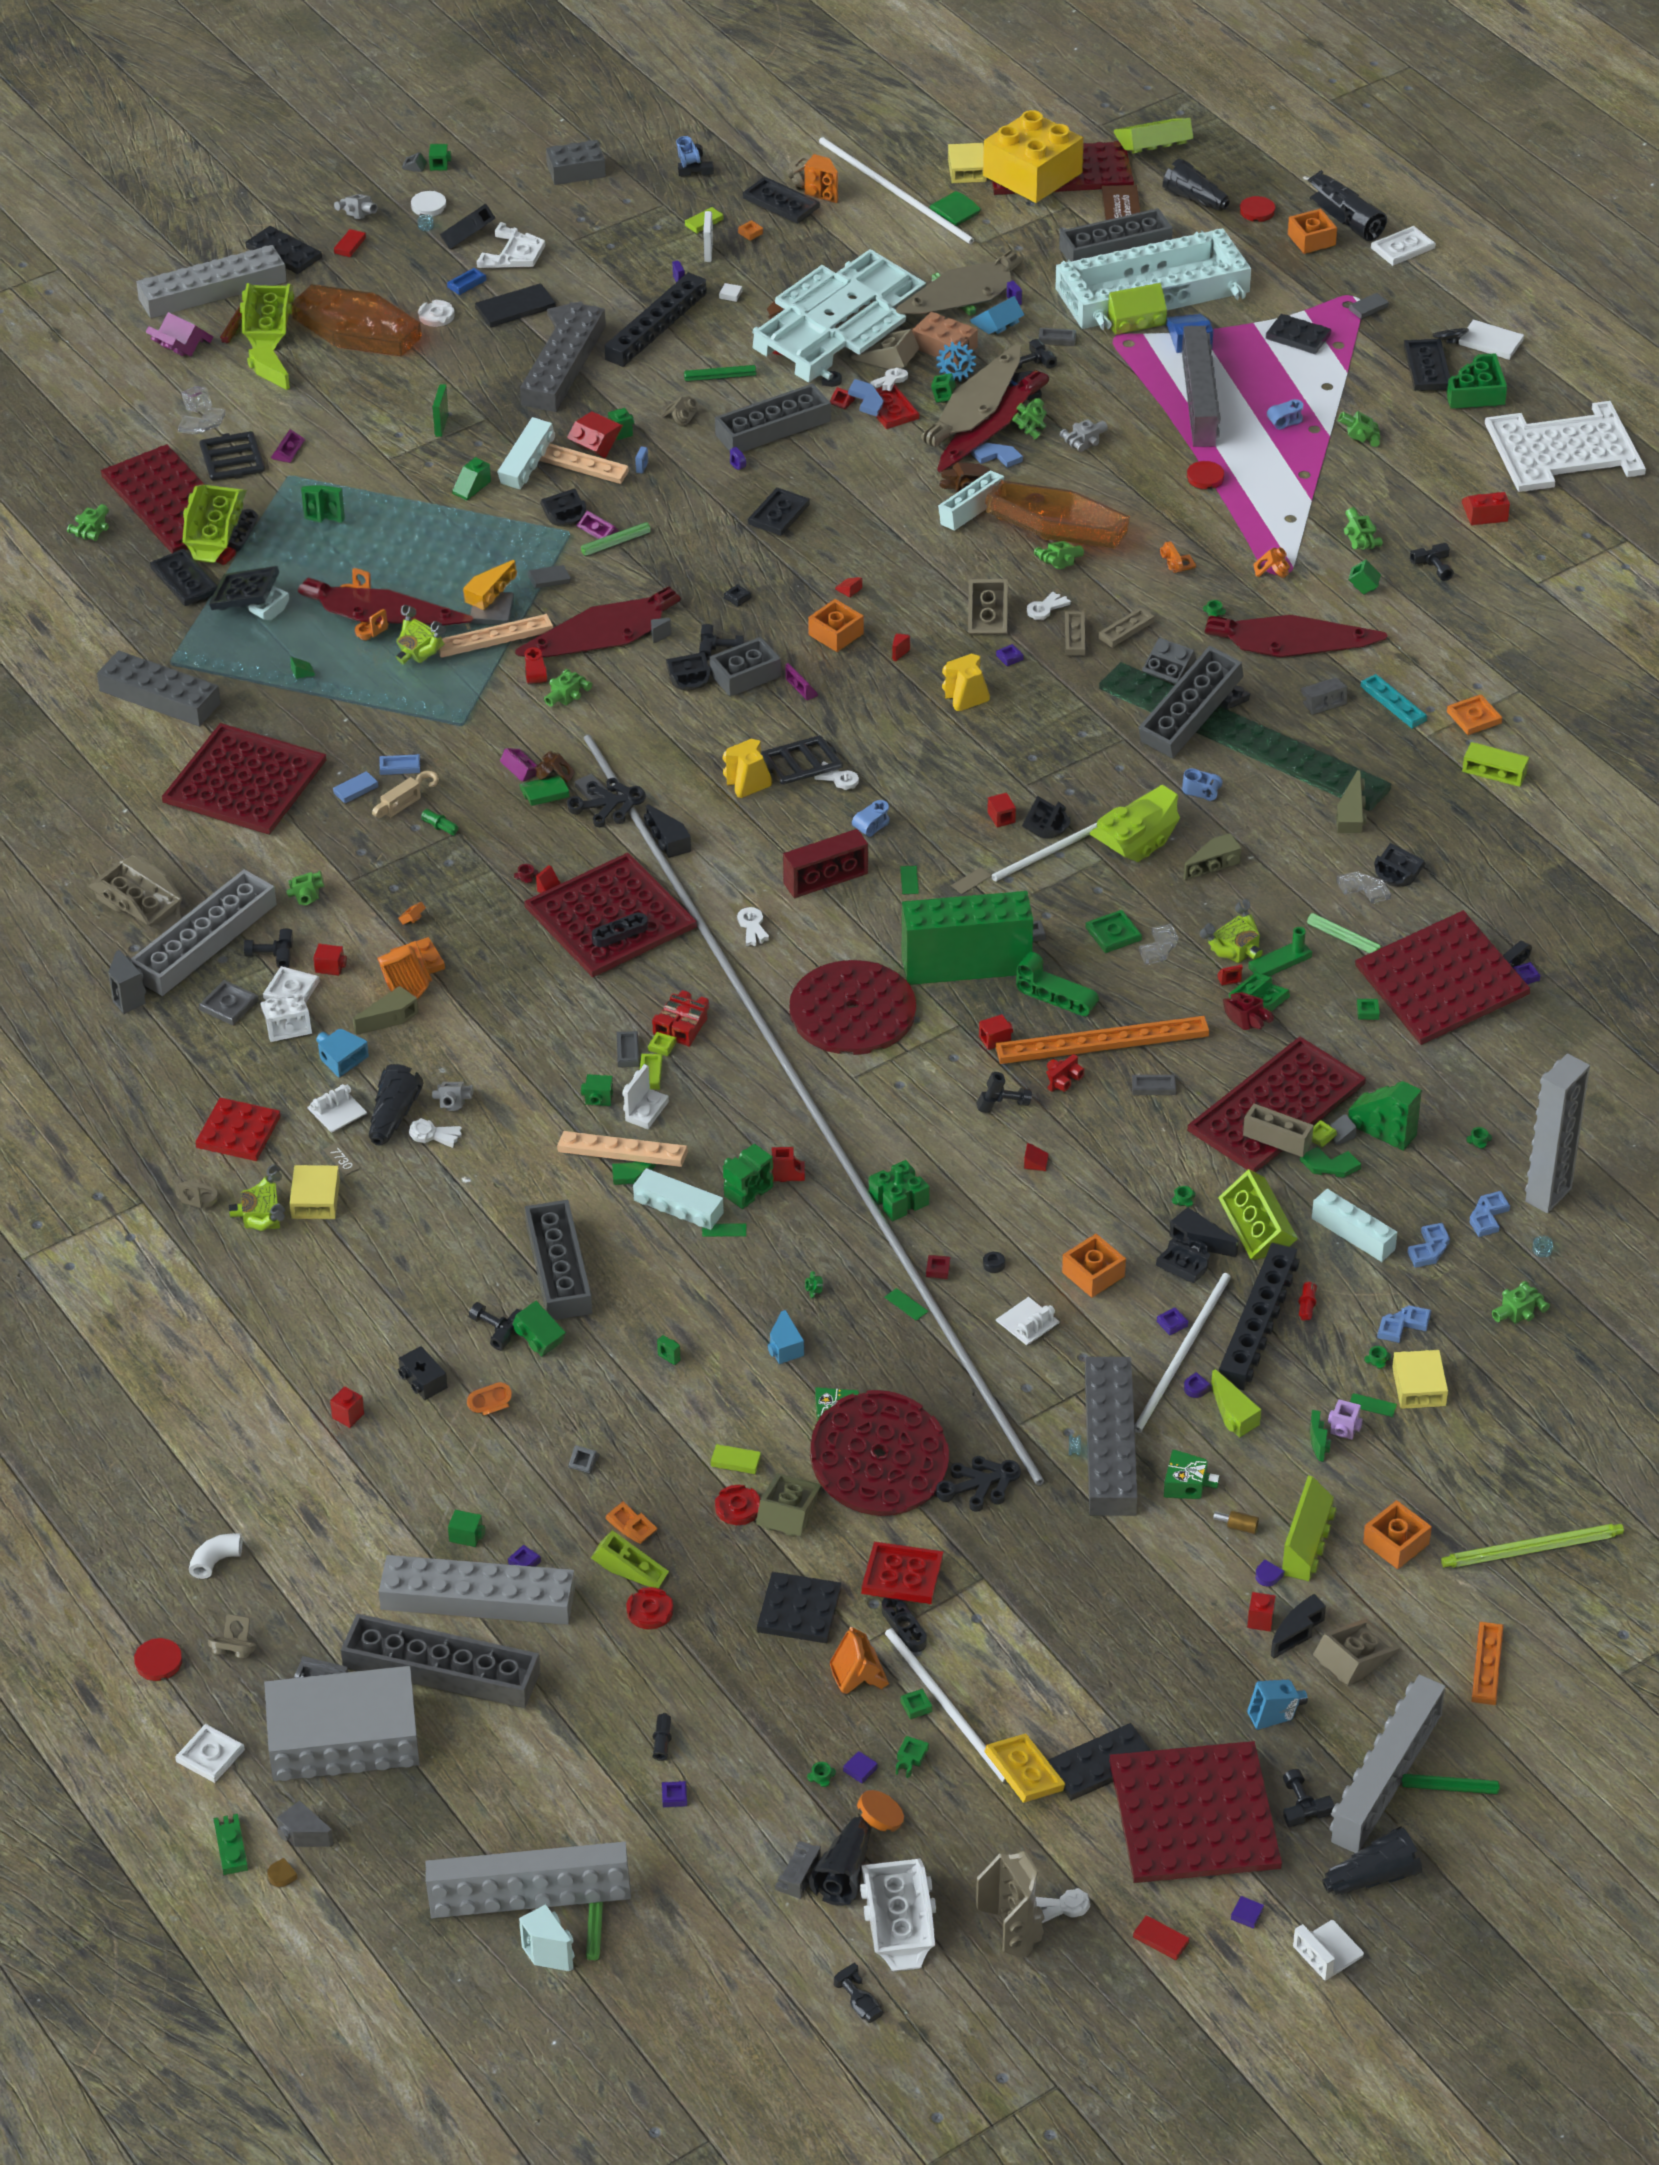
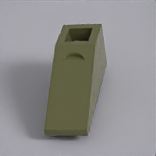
[1336,770,1366,833]
[1184,833,1241,880]
[353,986,418,1035]

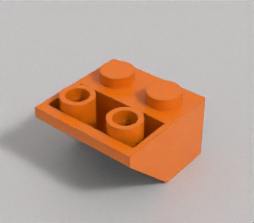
[804,154,838,203]

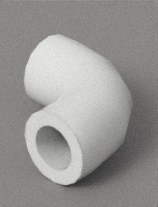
[189,1533,243,1579]

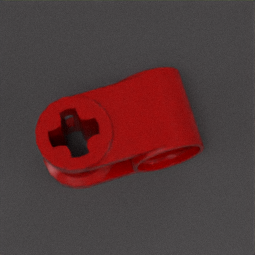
[524,647,547,684]

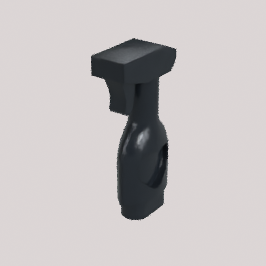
[834,1962,884,2023]

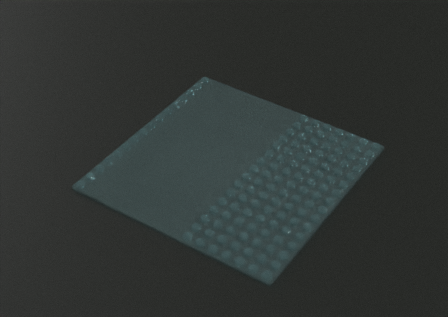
[170,476,570,726]

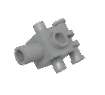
[334,194,378,219]
[1060,419,1108,452]
[432,1082,474,1111]

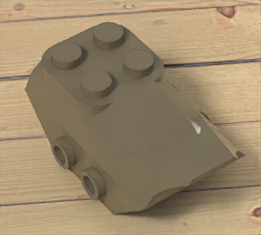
[88,855,182,932]
[976,1851,1045,1957]

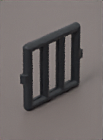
[199,431,265,481]
[761,735,843,785]

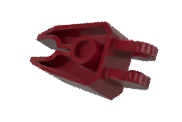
[1223,992,1274,1030]

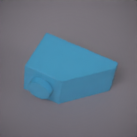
[768,1310,804,1364]

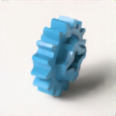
[936,342,976,382]

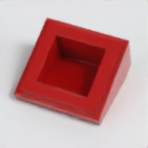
[830,387,856,410]
[835,577,863,597]
[892,633,910,661]
[536,865,560,893]
[1217,964,1243,985]
[1024,1143,1049,1171]

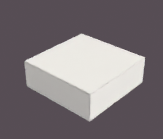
[719,283,742,302]

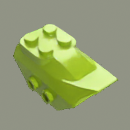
[240,283,294,351]
[183,485,247,563]
[1089,785,1180,862]

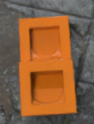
[605,1501,658,1544]

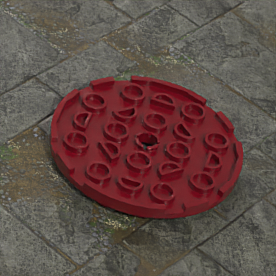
[789,960,916,1055]
[810,1390,949,1516]

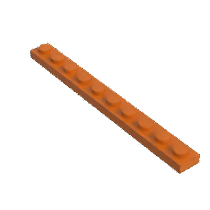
[996,1016,1209,1064]

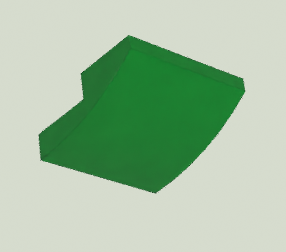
[929,191,981,226]
[301,485,345,523]
[519,775,570,806]
[1229,972,1290,1012]

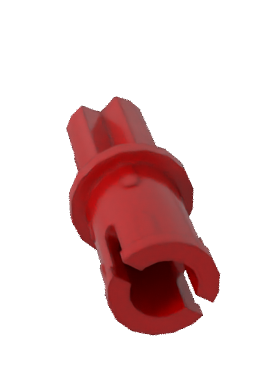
[1299,1282,1317,1321]

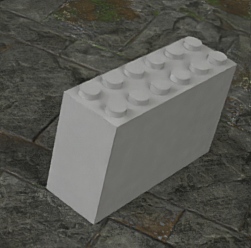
[264,1666,420,1781]

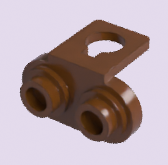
[535,751,575,783]

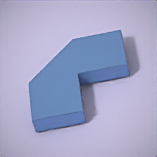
[848,379,883,416]
[971,443,1023,468]
[1469,1191,1510,1237]
[1407,1223,1450,1268]
[1377,1305,1431,1343]

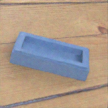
[380,754,420,775]
[333,771,378,803]

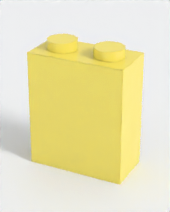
[948,143,987,183]
[290,1165,340,1219]
[1392,1350,1448,1409]

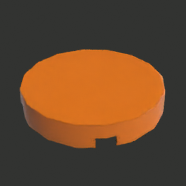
[857,1790,904,1832]

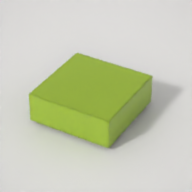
[648,1032,676,1057]
[1312,1120,1337,1148]

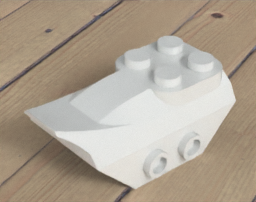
[860,1859,936,1972]

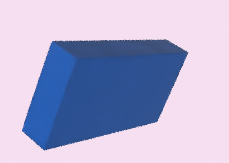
[447,268,486,295]

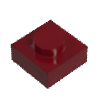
[926,1255,951,1279]

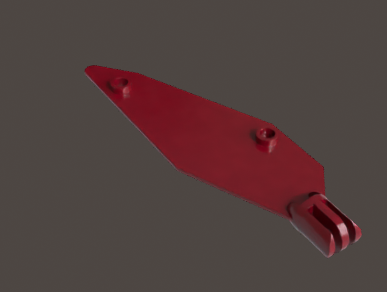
[937,370,1049,472]
[298,577,473,625]
[515,586,681,658]
[1204,615,1387,657]

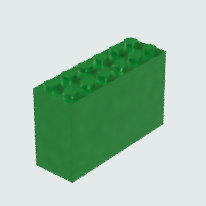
[901,891,1033,985]

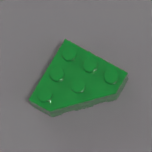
[1447,353,1507,409]
[1348,1081,1422,1151]

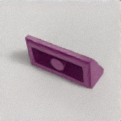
[271,429,305,463]
[577,511,619,539]
[785,663,818,700]
[500,748,537,781]

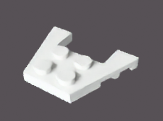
[477,222,545,268]

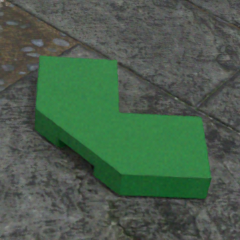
[1300,1147,1361,1178]
[612,1161,656,1185]

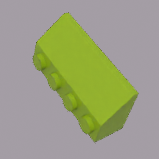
[1114,118,1193,153]
[1218,1169,1298,1260]
[1282,1475,1337,1582]

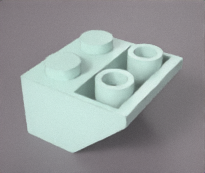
[519,1904,575,1971]

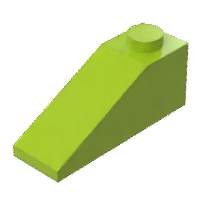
[247,344,290,390]
[1211,1369,1261,1438]
[591,1530,669,1588]

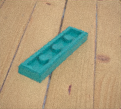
[1360,674,1428,728]

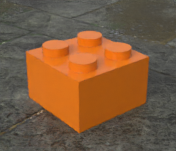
[1288,209,1337,254]
[808,599,864,652]
[1062,1234,1126,1298]
[1363,1500,1432,1569]

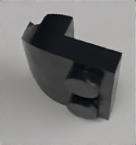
[540,488,586,526]
[666,652,710,690]
[1022,796,1071,839]
[1374,843,1426,887]
[1156,1237,1210,1283]

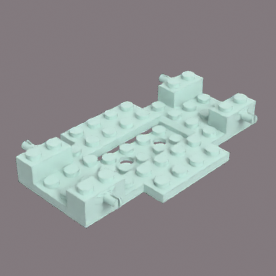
[752,249,926,383]

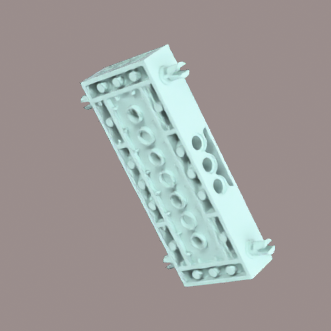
[1055,228,1251,330]

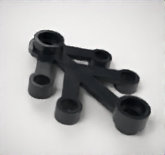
[567,778,646,827]
[936,1456,1021,1512]

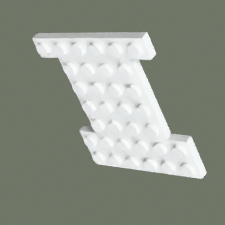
[1485,401,1646,492]

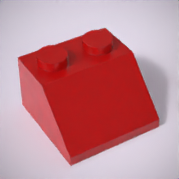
[567,411,622,459]
[1461,492,1510,526]

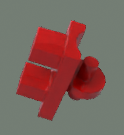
[1046,1054,1084,1092]

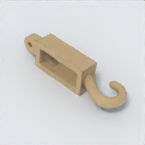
[372,771,439,818]

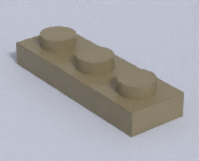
[1099,607,1154,648]
[1065,611,1085,656]

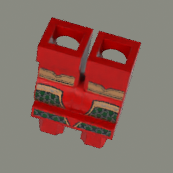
[652,990,709,1047]

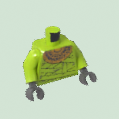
[396,605,446,665]
[1200,899,1263,963]
[229,1164,286,1231]

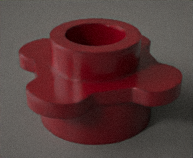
[514,864,538,884]

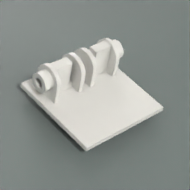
[307,1084,367,1133]
[996,1297,1060,1345]

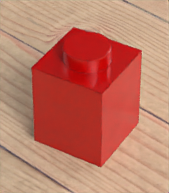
[988,792,1016,827]
[313,943,347,976]
[979,1014,1013,1050]
[330,1386,364,1428]
[1247,1592,1276,1632]

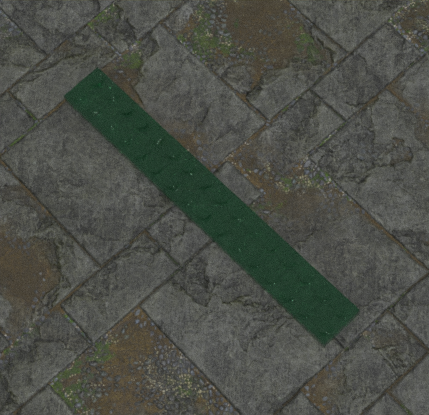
[1099,662,1392,811]

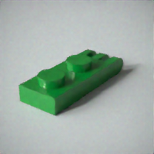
[213,1813,248,1875]

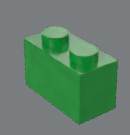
[512,1300,566,1357]

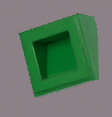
[290,657,315,679]

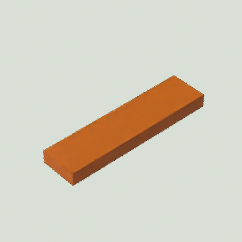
[1471,1622,1504,1705]

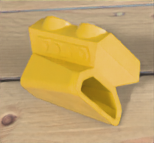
[942,654,990,712]
[723,738,772,798]

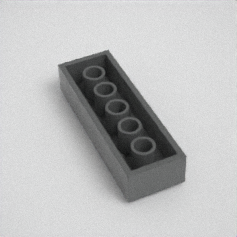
[1059,208,1173,262]
[715,383,831,452]
[1138,645,1244,759]
[97,650,221,727]
[525,1200,592,1320]

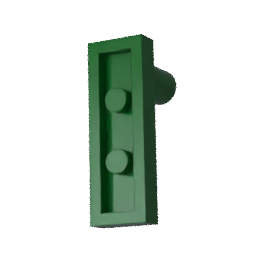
[1248,927,1312,976]

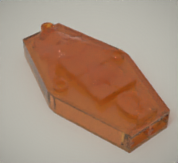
[292,284,422,357]
[985,480,1130,549]

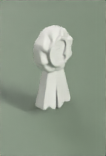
[871,368,908,391]
[1027,592,1071,620]
[814,761,859,790]
[737,907,769,946]
[409,1118,462,1148]
[1036,1888,1090,1923]

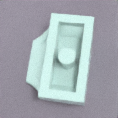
[248,586,289,620]

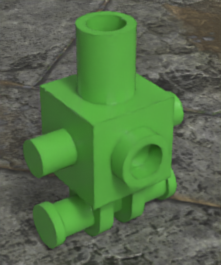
[1012,398,1047,440]
[1338,411,1380,447]
[67,504,109,541]
[1344,507,1383,550]
[1034,541,1084,569]
[544,669,592,707]
[287,871,325,905]
[1492,1281,1550,1324]

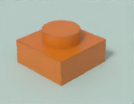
[738,220,763,241]
[398,902,426,924]

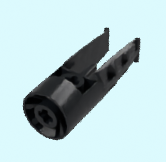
[1308,170,1387,241]

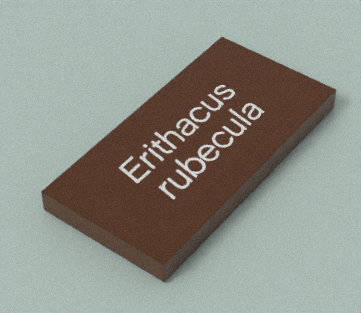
[1102,185,1140,220]

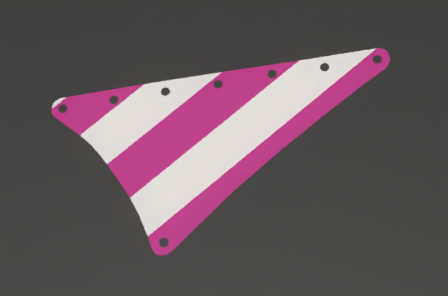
[1112,295,1361,575]

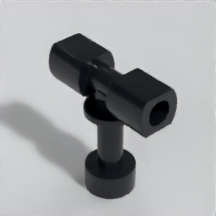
[678,144,714,176]
[1016,339,1057,370]
[1409,542,1454,581]
[699,624,744,661]
[244,928,293,968]
[976,1072,1032,1113]
[468,1302,522,1351]
[1283,1769,1335,1828]

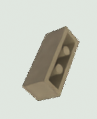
[1243,1104,1314,1157]

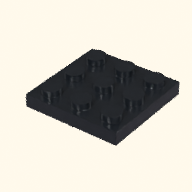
[209,566,280,611]
[757,1572,841,1644]

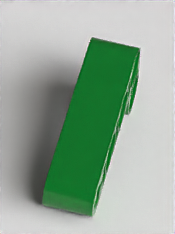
[1016,952,1099,1016]

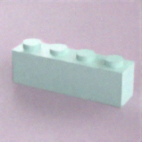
[497,417,555,490]
[938,470,1006,531]
[633,1168,724,1230]
[1312,1189,1397,1262]

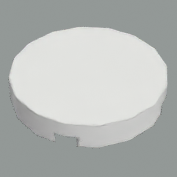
[411,191,446,217]
[418,300,455,327]

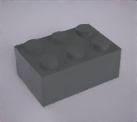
[546,140,606,185]
[710,637,781,697]

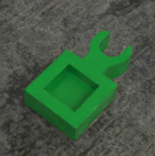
[896,1736,929,1778]

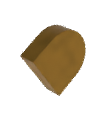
[267,1858,298,1887]

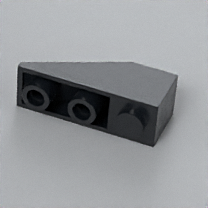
[440,203,496,249]
[644,804,691,858]
[1169,1207,1239,1257]

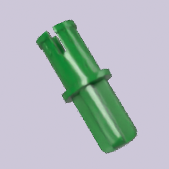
[421,809,459,835]

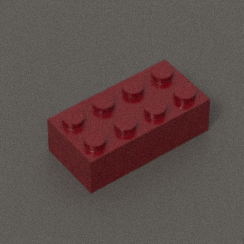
[783,829,868,899]

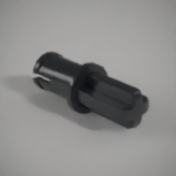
[652,1713,672,1761]

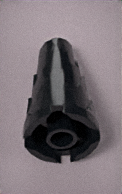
[1162,158,1230,211]
[369,1064,424,1146]
[809,1817,872,1906]
[1322,1826,1422,1895]

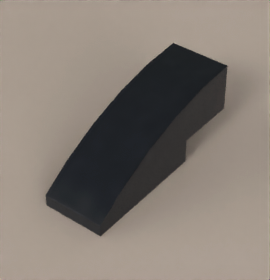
[1271,1594,1326,1659]

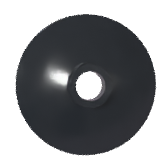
[1432,328,1469,344]

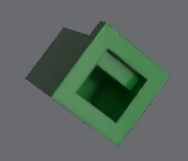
[931,373,956,403]

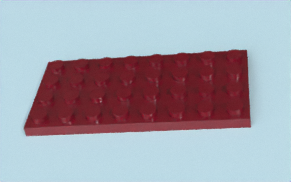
[991,141,1134,195]
[101,444,239,553]
[1187,1036,1366,1173]

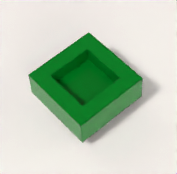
[1356,999,1380,1020]
[657,1335,681,1366]
[900,1688,932,1720]

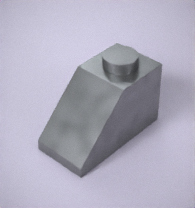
[277,1801,334,1847]

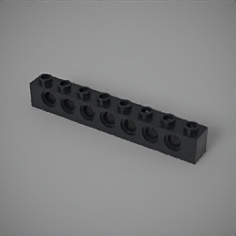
[604,272,707,367]
[1219,1243,1300,1391]

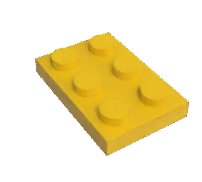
[984,1733,1065,1803]

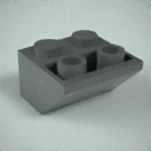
[1142,638,1197,684]
[108,950,146,1014]

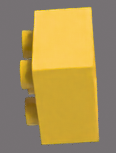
[983,110,1084,203]

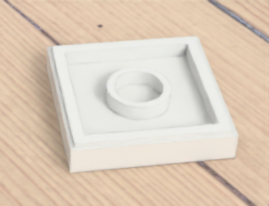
[704,211,713,262]
[263,966,320,1004]
[175,1724,245,1783]

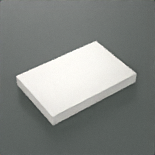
[1371,226,1436,266]
[1459,320,1524,360]

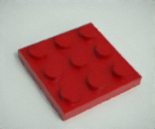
[195,1097,281,1161]
[861,1541,944,1604]

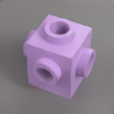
[1328,1399,1363,1440]

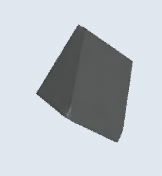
[402,152,427,172]
[651,618,671,643]
[1330,1114,1356,1145]
[568,1445,600,1474]

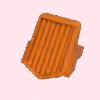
[377,941,432,999]
[830,1626,889,1694]

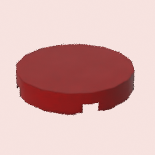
[1240,196,1275,222]
[1187,461,1224,489]
[715,1484,760,1526]
[626,1587,674,1630]
[134,1638,182,1681]

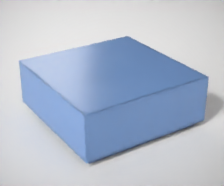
[635,447,648,474]

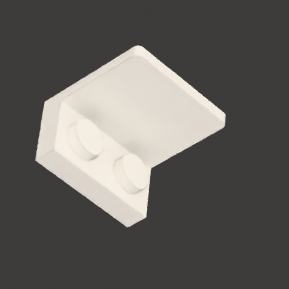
[260,994,312,1042]
[623,1064,669,1129]
[1293,1920,1364,1981]

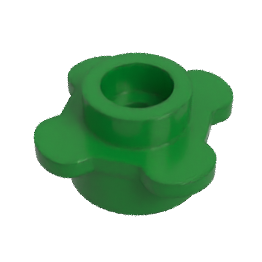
[1203,600,1226,617]
[1466,1127,1492,1149]
[1172,1186,1196,1207]
[805,1271,823,1298]
[1364,1346,1391,1369]
[807,1762,836,1787]

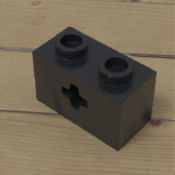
[398,1346,448,1400]

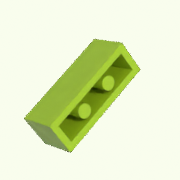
[1462,742,1529,787]

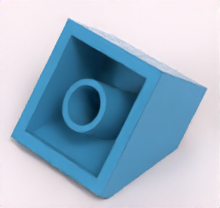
[970,296,1024,334]

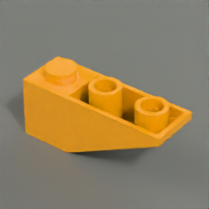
[463,560,517,610]

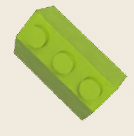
[1108,283,1167,335]

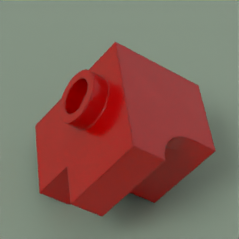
[772,1147,805,1182]

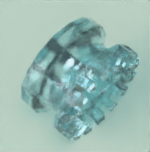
[417,215,434,231]
[1532,1235,1553,1257]
[1069,1435,1081,1456]

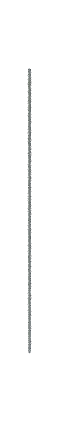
[584,734,1044,1486]

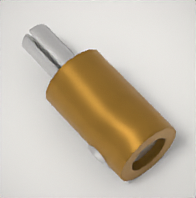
[1213,1511,1259,1534]

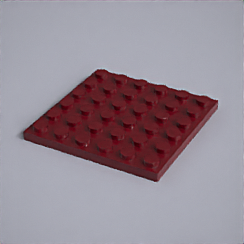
[162,723,327,835]
[524,852,697,978]
[1355,910,1530,1045]
[1109,1741,1282,1883]

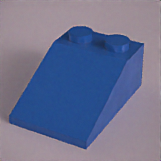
[1166,314,1213,353]

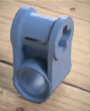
[676,136,701,168]
[1267,399,1304,430]
[1182,768,1223,801]
[852,800,890,837]

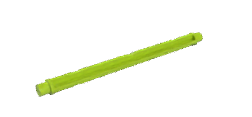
[1441,1524,1624,1568]

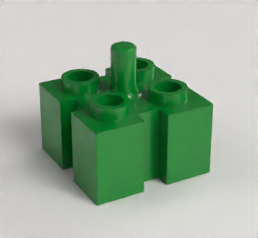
[723,1143,774,1209]
[869,1160,930,1222]

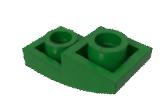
[1310,1410,1331,1462]

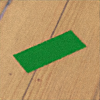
[900,866,919,894]
[702,1223,746,1237]
[884,1288,928,1321]
[1350,1393,1397,1417]

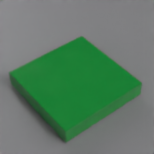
[432,384,449,437]
[1085,910,1142,953]

